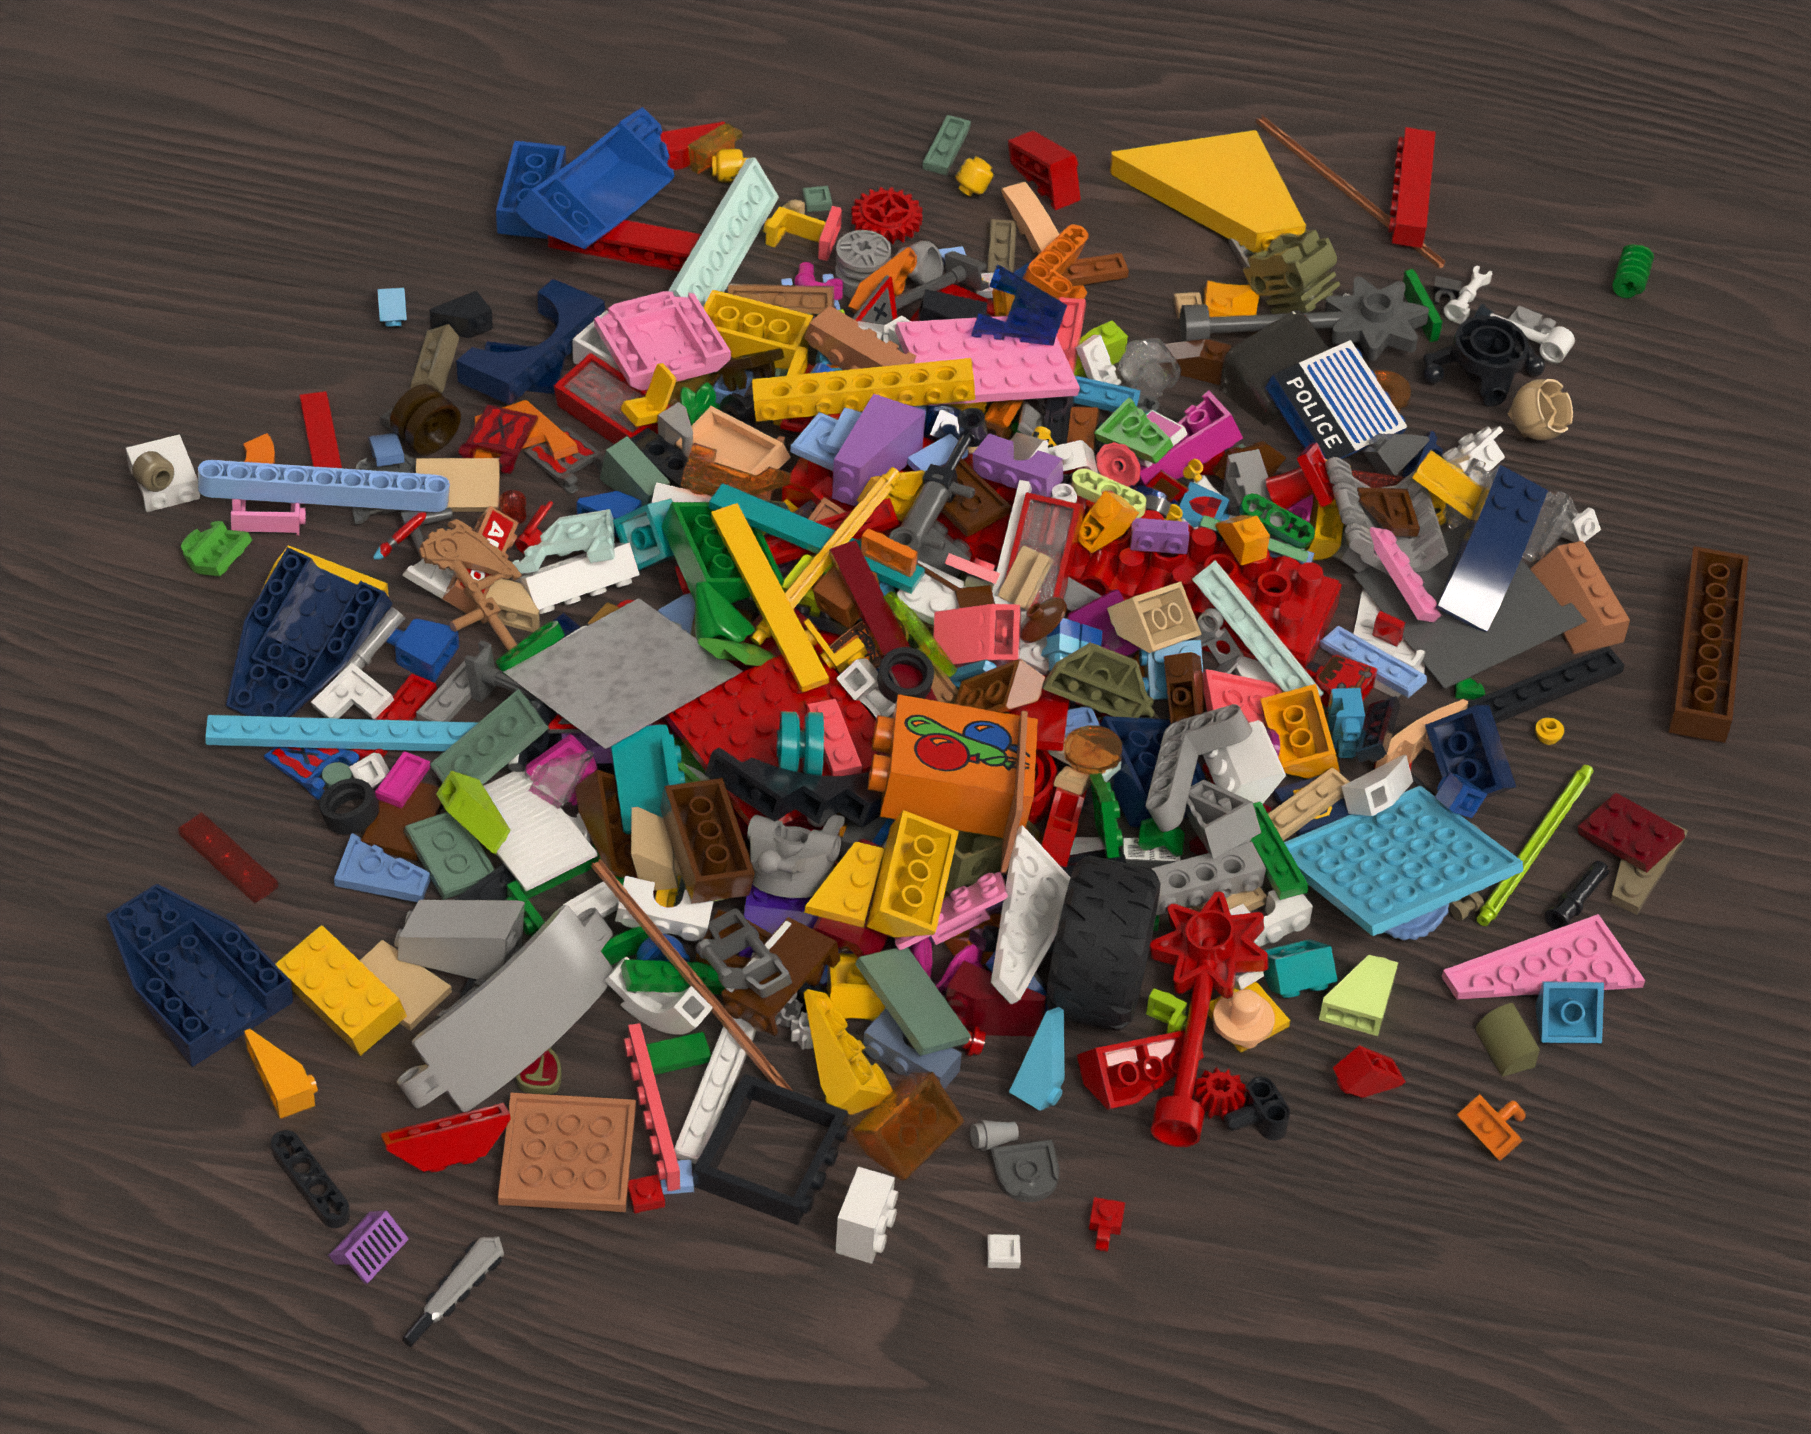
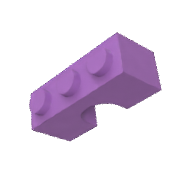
[973,434,1063,497]

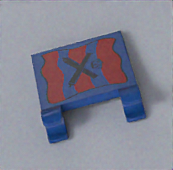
[264,747,359,800]

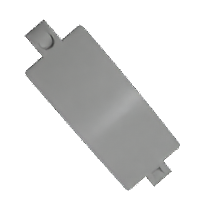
[397,905,613,1112]

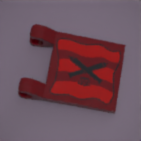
[459,405,538,474]

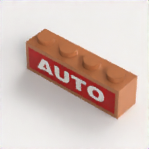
[442,506,518,613]

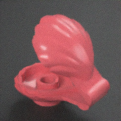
[1083,442,1141,494]

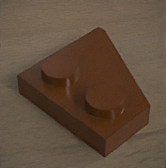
[1357,487,1420,537]

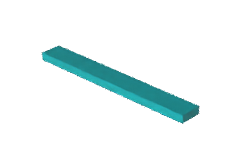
[709,483,925,594]

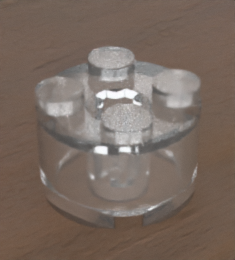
[1117,338,1181,398]

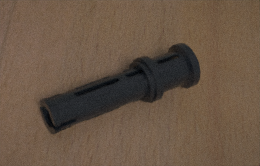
[1544,860,1610,929]

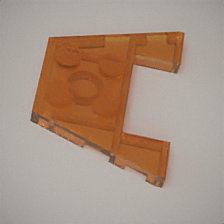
[681,443,791,497]

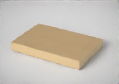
[416,458,500,512]
[360,940,452,1031]

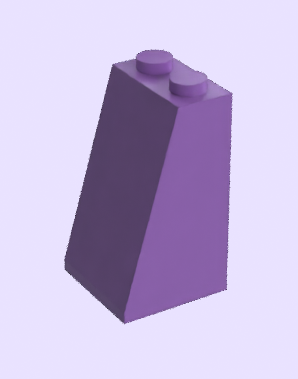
[832,394,925,506]

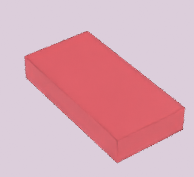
[818,206,842,261]

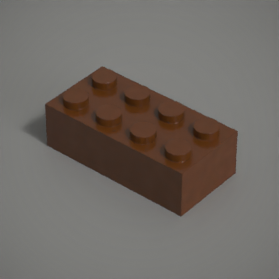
[660,778,755,904]

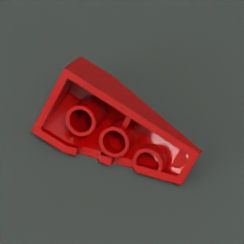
[1077,1030,1204,1110]

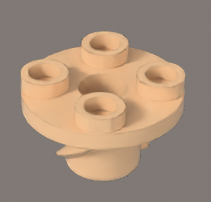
[1213,989,1275,1048]

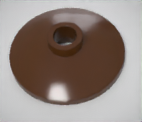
[1020,597,1067,643]

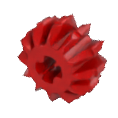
[1193,1066,1246,1121]

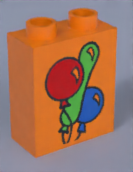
[868,694,1038,838]

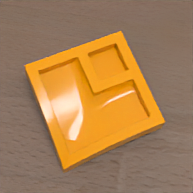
[1203,280,1259,317]

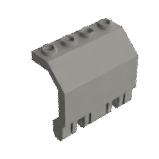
[1325,457,1449,576]

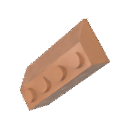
[1530,540,1630,654]

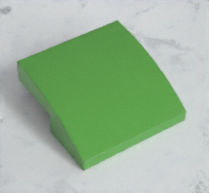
[698,638,777,666]

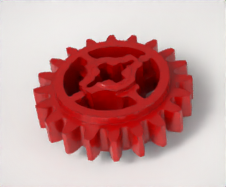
[851,187,923,245]

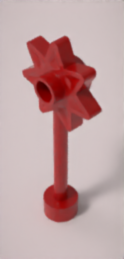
[1150,891,1268,1147]

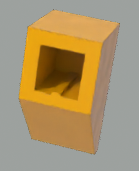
[1078,490,1139,553]

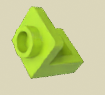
[1146,988,1188,1034]

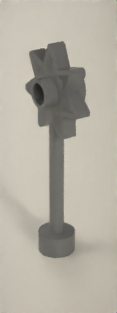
[1180,277,1429,361]

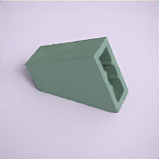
[600,436,670,506]

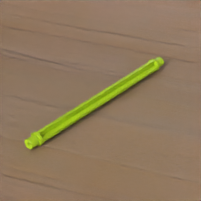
[1477,764,1594,926]

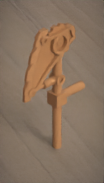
[419,519,522,651]

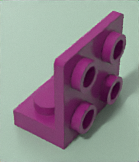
[1068,589,1141,656]

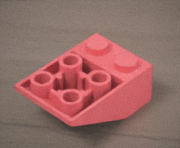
[933,604,1021,669]

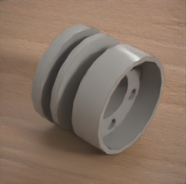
[835,230,891,299]

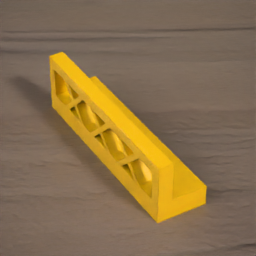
[1412,450,1483,519]

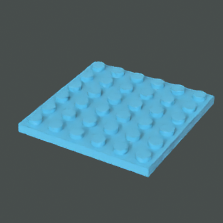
[1284,786,1523,936]

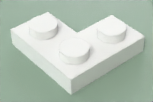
[311,663,394,720]

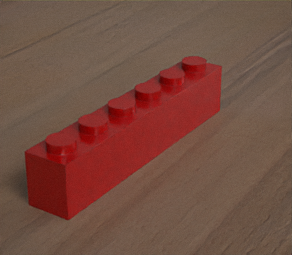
[1388,127,1436,248]
[548,220,702,272]

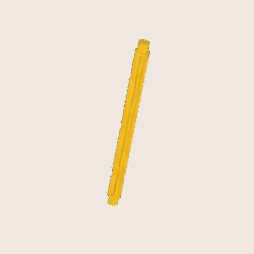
[750,467,901,646]

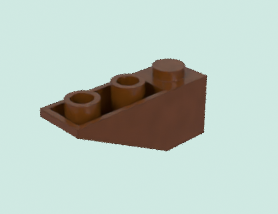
[1164,652,1204,724]

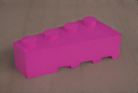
[1139,391,1243,487]

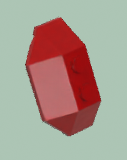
[381,1103,511,1172]

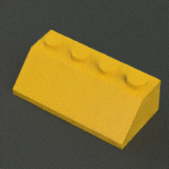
[866,810,959,937]

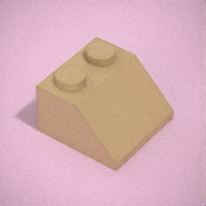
[631,807,682,891]

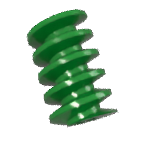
[1612,244,1654,298]

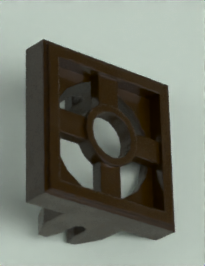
[710,348,785,392]

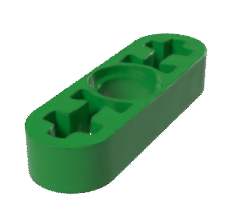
[1239,493,1315,549]
[496,621,565,675]

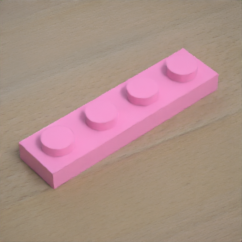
[1369,527,1441,622]

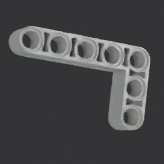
[1146,704,1252,832]

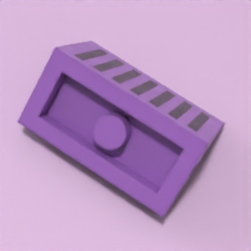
[328,1210,409,1283]

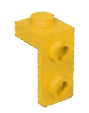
[763,206,826,247]
[620,363,677,426]
[804,619,868,673]

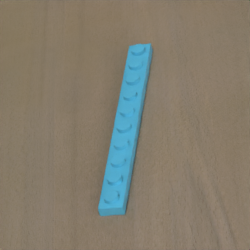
[205,715,478,751]

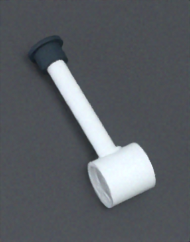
[1475,304,1575,363]

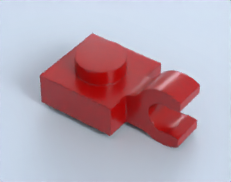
[1089,1197,1126,1252]

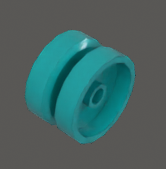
[776,711,824,776]

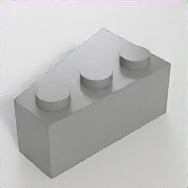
[1222,449,1284,542]
[1185,780,1261,859]

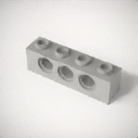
[1152,841,1266,915]

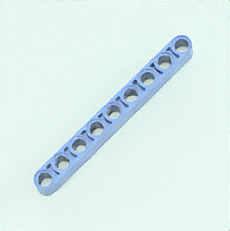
[198,460,450,512]

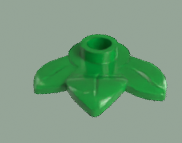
[680,382,720,426]

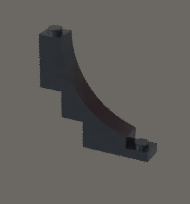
[705,747,882,827]

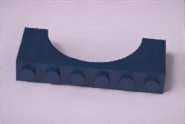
[456,279,605,405]

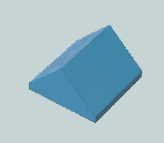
[1535,981,1604,1043]

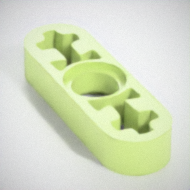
[1071,469,1146,518]

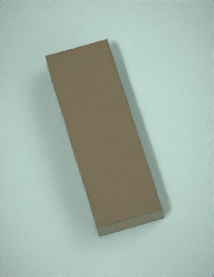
[987,219,1016,280]

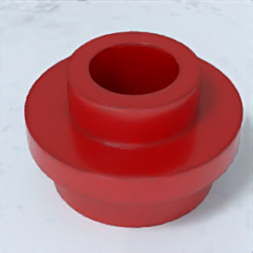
[961,1026,986,1057]

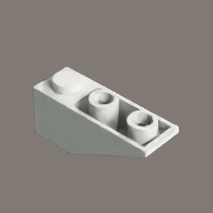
[1342,755,1413,816]

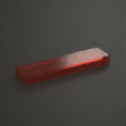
[178,812,278,903]

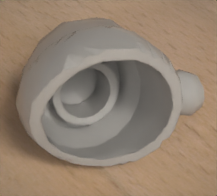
[895,241,944,286]

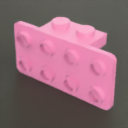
[894,872,1008,950]

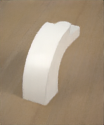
[604,956,713,1035]

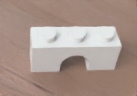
[836,658,895,719]
[615,876,713,941]
[1230,890,1313,947]

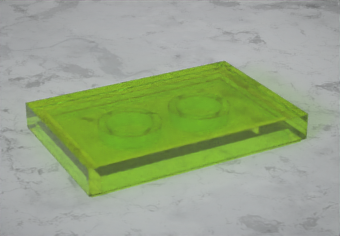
[883,591,957,677]

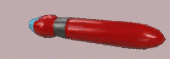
[373,512,427,560]

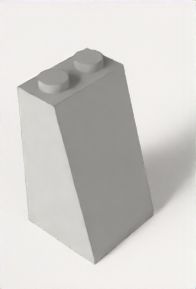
[394,900,525,980]

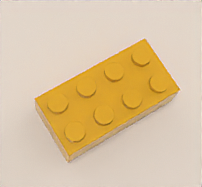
[703,289,813,369]
[275,925,407,1056]

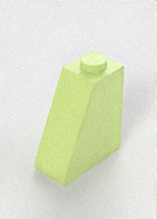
[1319,955,1398,1036]

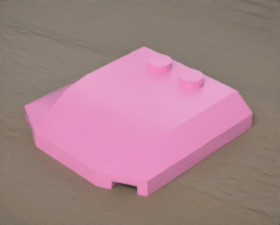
[594,291,731,391]

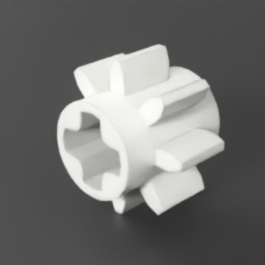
[791,1012,814,1050]

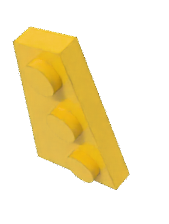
[804,841,885,928]

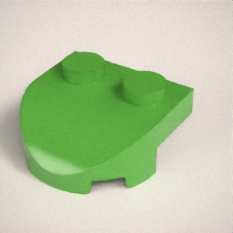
[181,521,252,576]

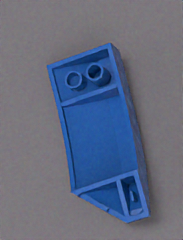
[514,107,675,249]

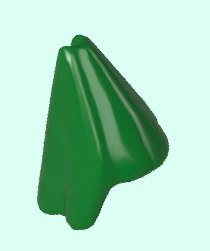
[695,581,755,643]

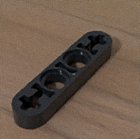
[271,1130,350,1228]

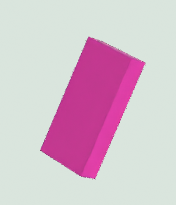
[375,751,430,808]

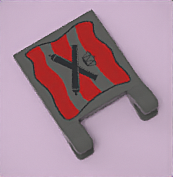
[524,426,605,494]

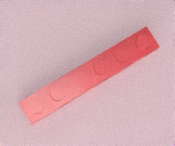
[624,1023,680,1191]

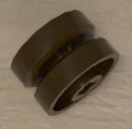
[390,384,461,455]

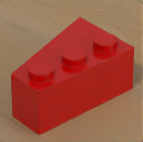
[1008,130,1081,211]

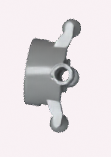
[747,815,845,898]

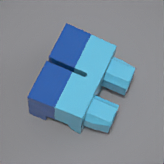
[1041,618,1103,672]

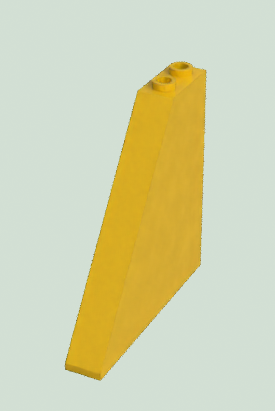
[1110,130,1306,253]

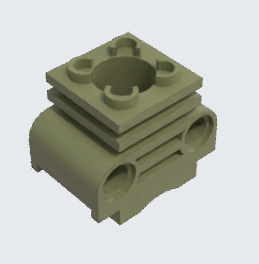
[1243,229,1340,314]

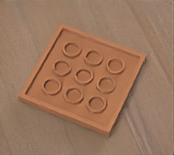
[498,1093,636,1212]

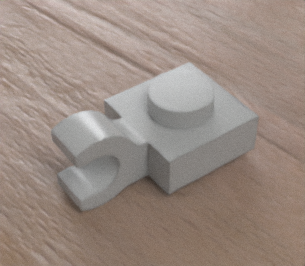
[1508,306,1556,335]

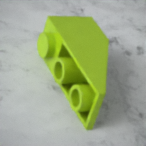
[436,770,511,854]

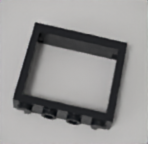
[693,1073,851,1225]

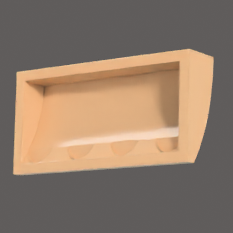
[675,406,791,485]

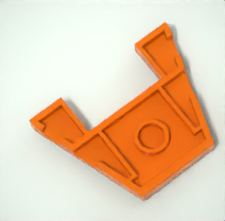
[474,400,578,460]

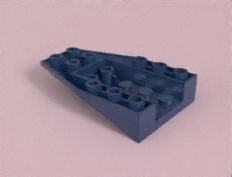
[226,547,393,717]
[106,884,293,1067]

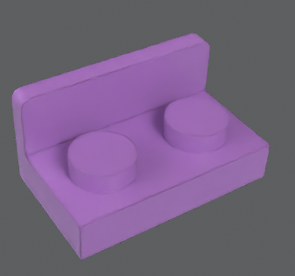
[1130,518,1189,554]

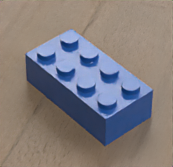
[496,141,566,239]

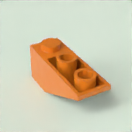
[848,247,917,314]

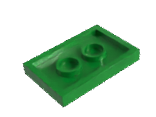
[1090,773,1123,859]

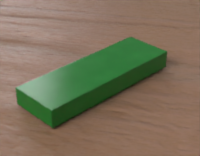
[1403,269,1443,342]

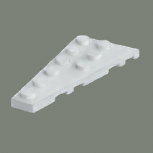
[991,825,1070,1005]

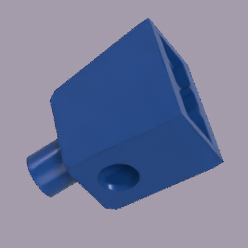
[386,619,459,683]

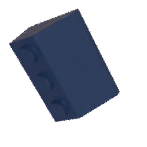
[1425,705,1516,798]

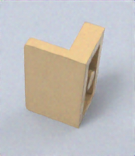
[998,546,1054,611]

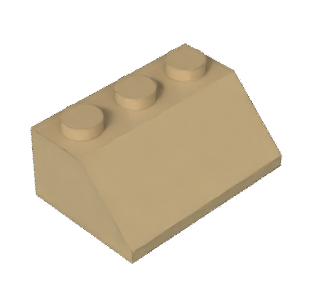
[1107,582,1202,653]

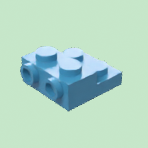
[1139,640,1204,700]

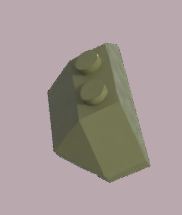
[1042,642,1149,718]

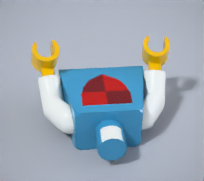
[1164,458,1237,529]

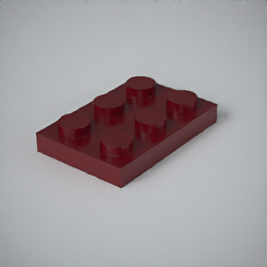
[1578,793,1685,873]

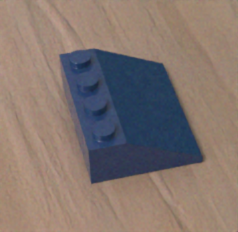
[1091,716,1207,827]

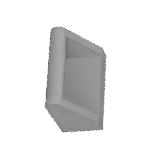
[658,402,693,461]

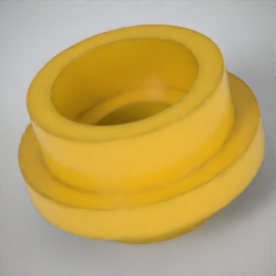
[1535,718,1564,745]

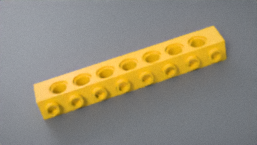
[752,358,976,422]

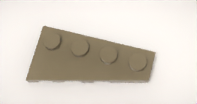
[1610,822,1688,915]

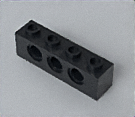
[630,428,722,495]

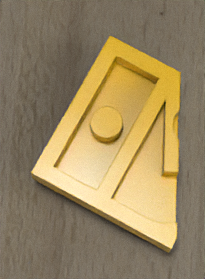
[857,470,925,521]

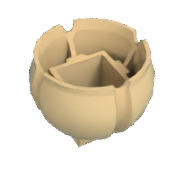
[1508,379,1573,440]

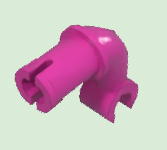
[795,262,843,300]

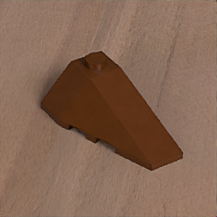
[575,770,637,878]

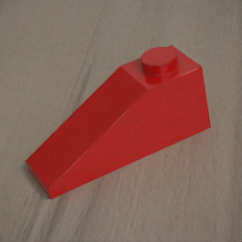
[660,121,726,170]

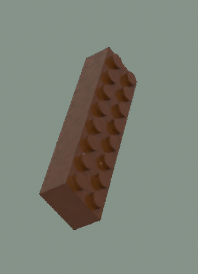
[1669,546,1749,743]

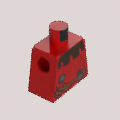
[1305,655,1378,708]

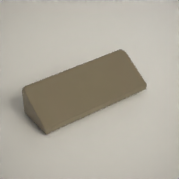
[410,324,459,393]

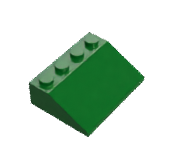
[662,502,784,603]

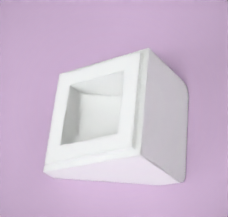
[349,753,389,789]

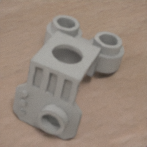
[1185,608,1244,674]

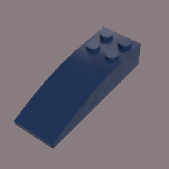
[1436,465,1548,632]

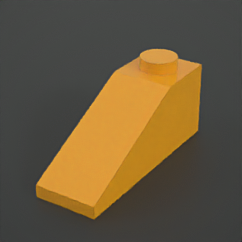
[244,1029,318,1119]

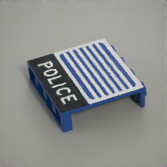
[1265,340,1407,459]

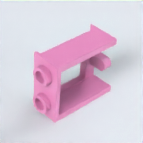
[231,499,306,536]

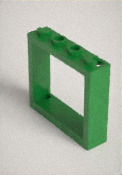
[505,844,649,965]

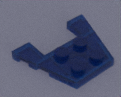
[971,265,1067,346]

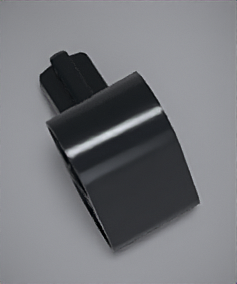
[1224,1076,1290,1141]

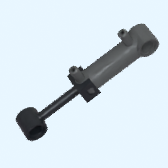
[889,408,988,561]

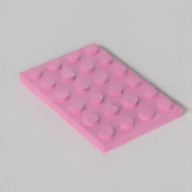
[895,314,1080,406]

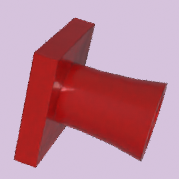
[1266,442,1335,510]

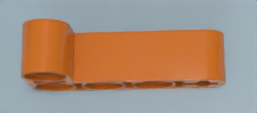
[1020,224,1089,311]

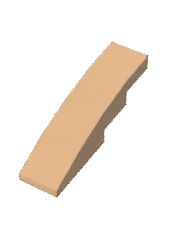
[1001,182,1059,254]
[1375,699,1468,769]

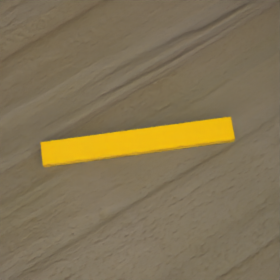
[711,503,829,692]

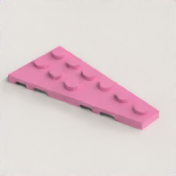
[1442,914,1645,1000]

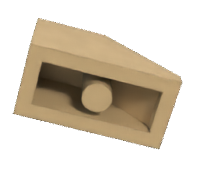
[486,578,540,632]

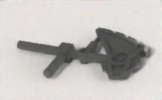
[352,454,453,560]

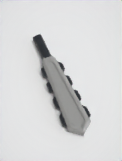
[402,1236,504,1347]

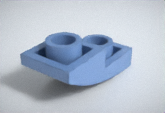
[368,433,404,467]

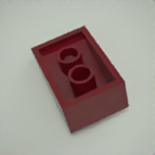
[946,961,1046,1037]

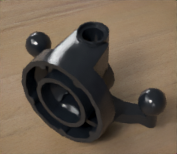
[1423,315,1545,406]

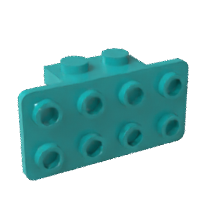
[611,725,685,835]

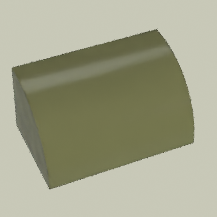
[1475,1002,1540,1077]

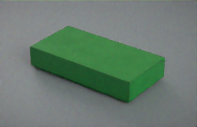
[646,1032,712,1075]

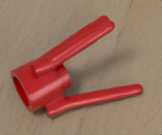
[515,501,553,555]

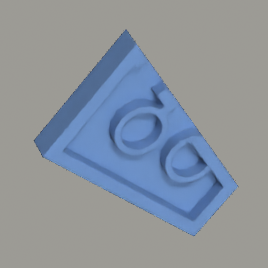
[334,833,430,902]

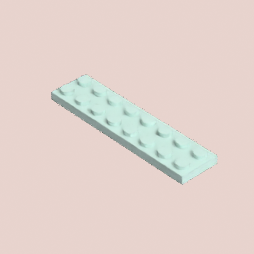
[668,157,779,307]

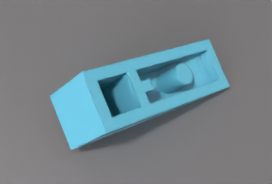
[1009,1007,1065,1110]

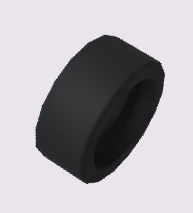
[877,647,935,704]
[319,778,379,835]

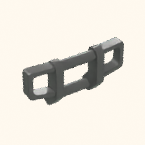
[696,909,792,998]

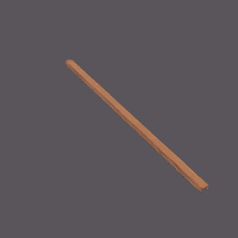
[1256,115,1445,269]
[591,859,793,1091]

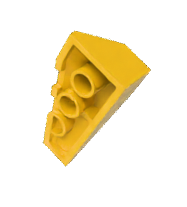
[804,989,896,1115]

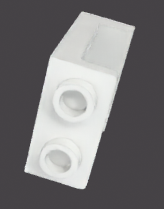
[126,434,200,512]

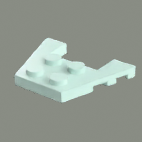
[513,509,615,574]

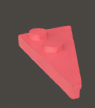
[945,553,1000,584]

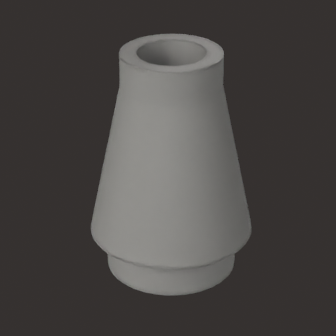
[970,1120,1019,1151]

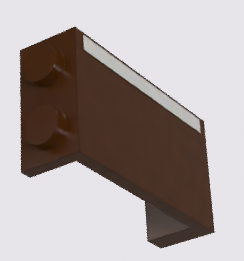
[721,917,841,1036]

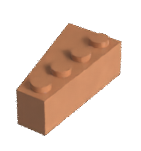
[804,306,917,370]

